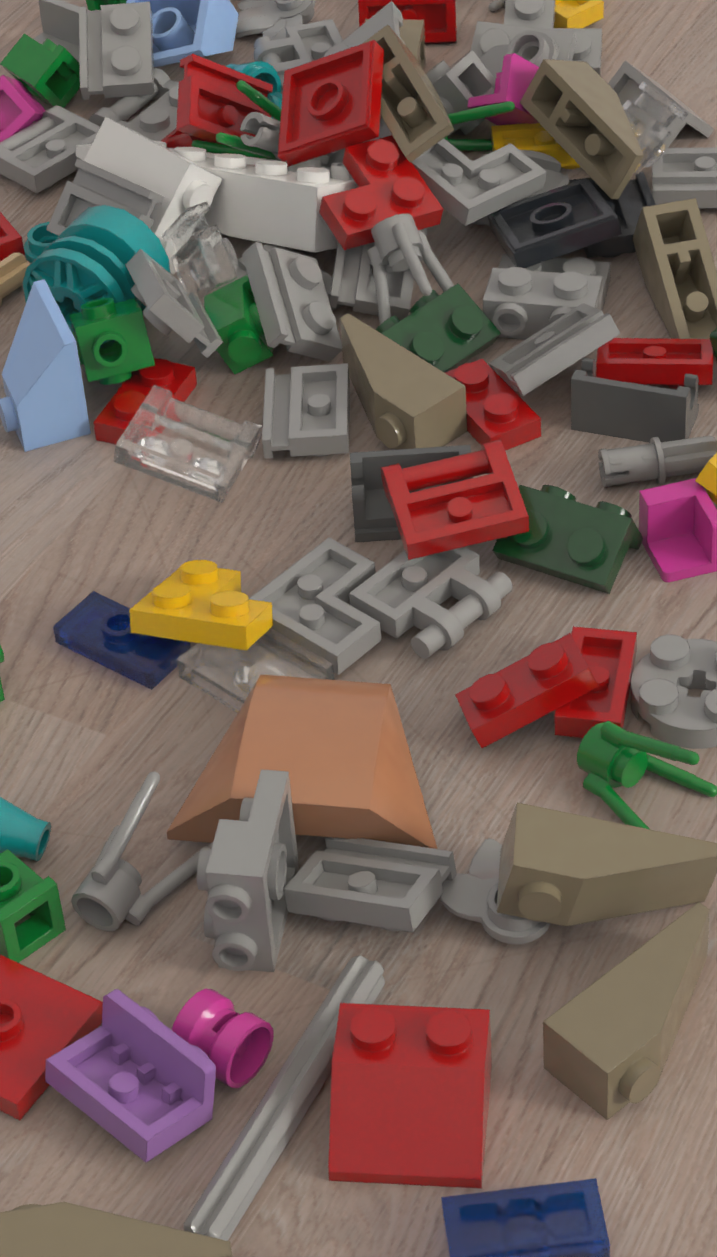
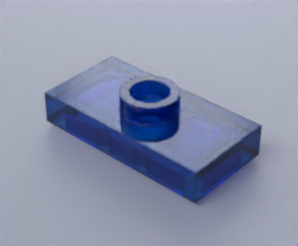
[53,591,192,690]
[441,1178,610,1257]

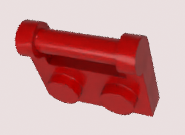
[381,440,529,560]

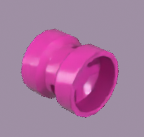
[172,988,274,1088]

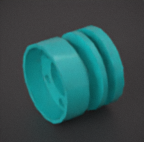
[22,205,171,343]

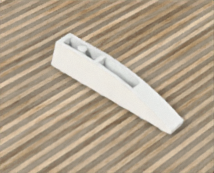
[76,140,358,252]

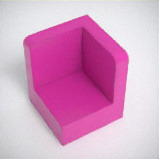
[467,53,539,125]
[0,75,46,142]
[639,478,717,582]

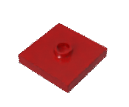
[278,40,384,167]
[0,955,103,1120]

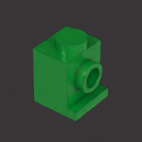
[0,33,80,108]
[204,274,273,374]
[0,849,66,963]

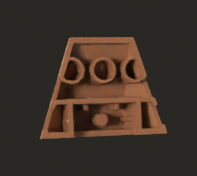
[167,674,438,849]

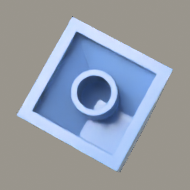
[126,0,239,68]
[0,279,91,452]

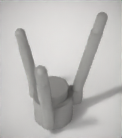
[367,214,454,325]
[71,771,213,931]

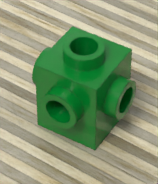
[69,298,155,385]

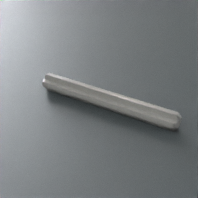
[184,955,385,1241]

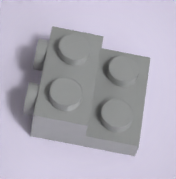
[483,254,611,340]
[197,769,299,972]

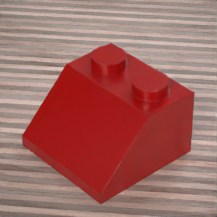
[328,1003,492,1189]

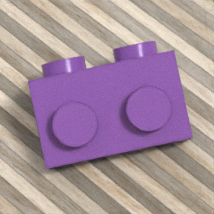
[45,989,216,1163]

